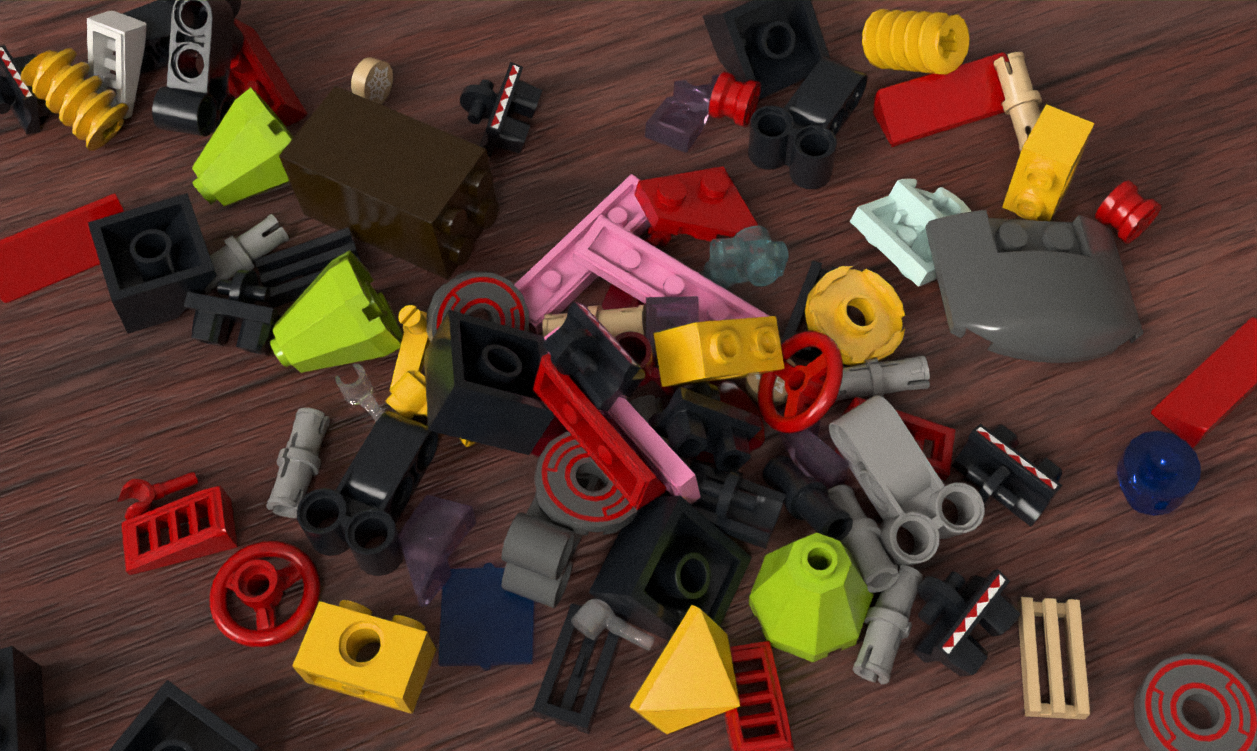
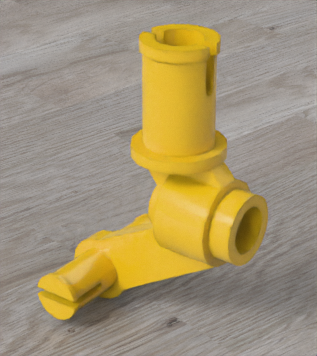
[385,305,476,447]

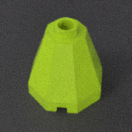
[192,88,294,206]
[270,250,403,373]
[749,533,873,662]

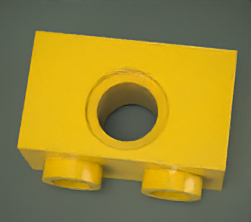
[1002,104,1095,221]
[654,316,785,387]
[292,600,437,714]

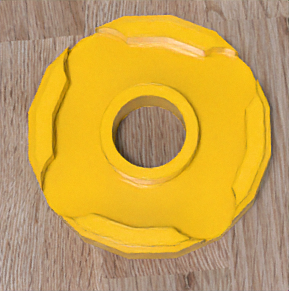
[804,266,905,367]

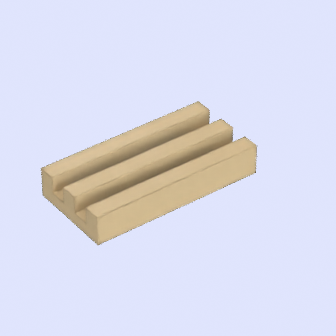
[1017,597,1090,720]

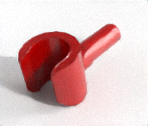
[117,471,198,520]

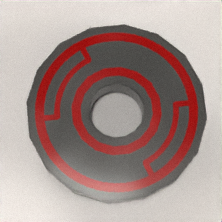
[426,271,529,342]
[534,431,639,536]
[1134,653,1257,751]

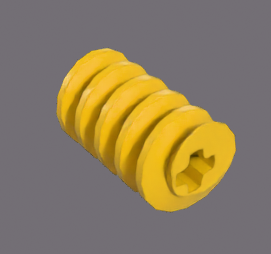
[862,9,970,75]
[21,48,129,151]

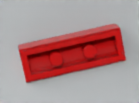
[229,18,307,127]
[872,52,1013,147]
[0,193,126,303]
[1150,317,1257,448]
[533,353,667,510]

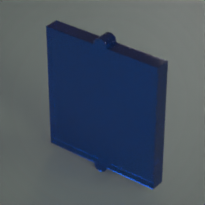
[438,563,534,671]

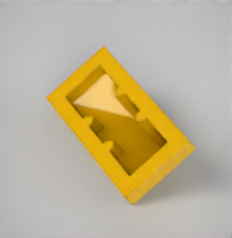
[629,605,740,734]

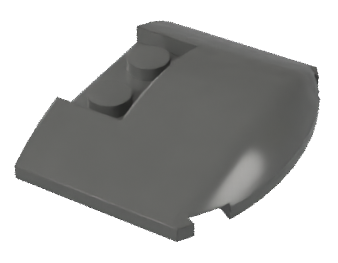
[925,210,1144,363]

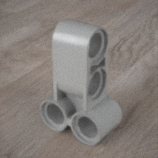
[829,395,985,568]

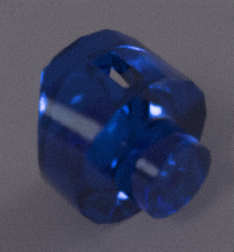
[1117,431,1201,516]

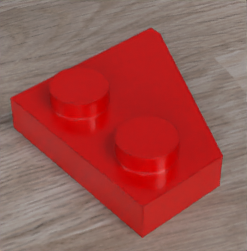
[634,166,764,249]

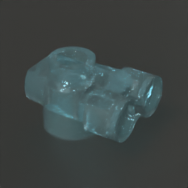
[704,226,789,288]

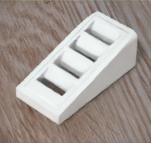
[87,11,146,119]

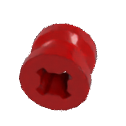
[708,71,761,128]
[1095,180,1162,244]

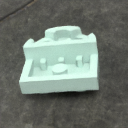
[850,179,971,287]

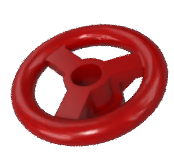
[757,331,843,433]
[209,541,320,647]

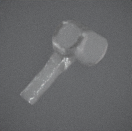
[335,364,384,422]
[571,599,655,651]

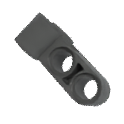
[501,474,603,608]

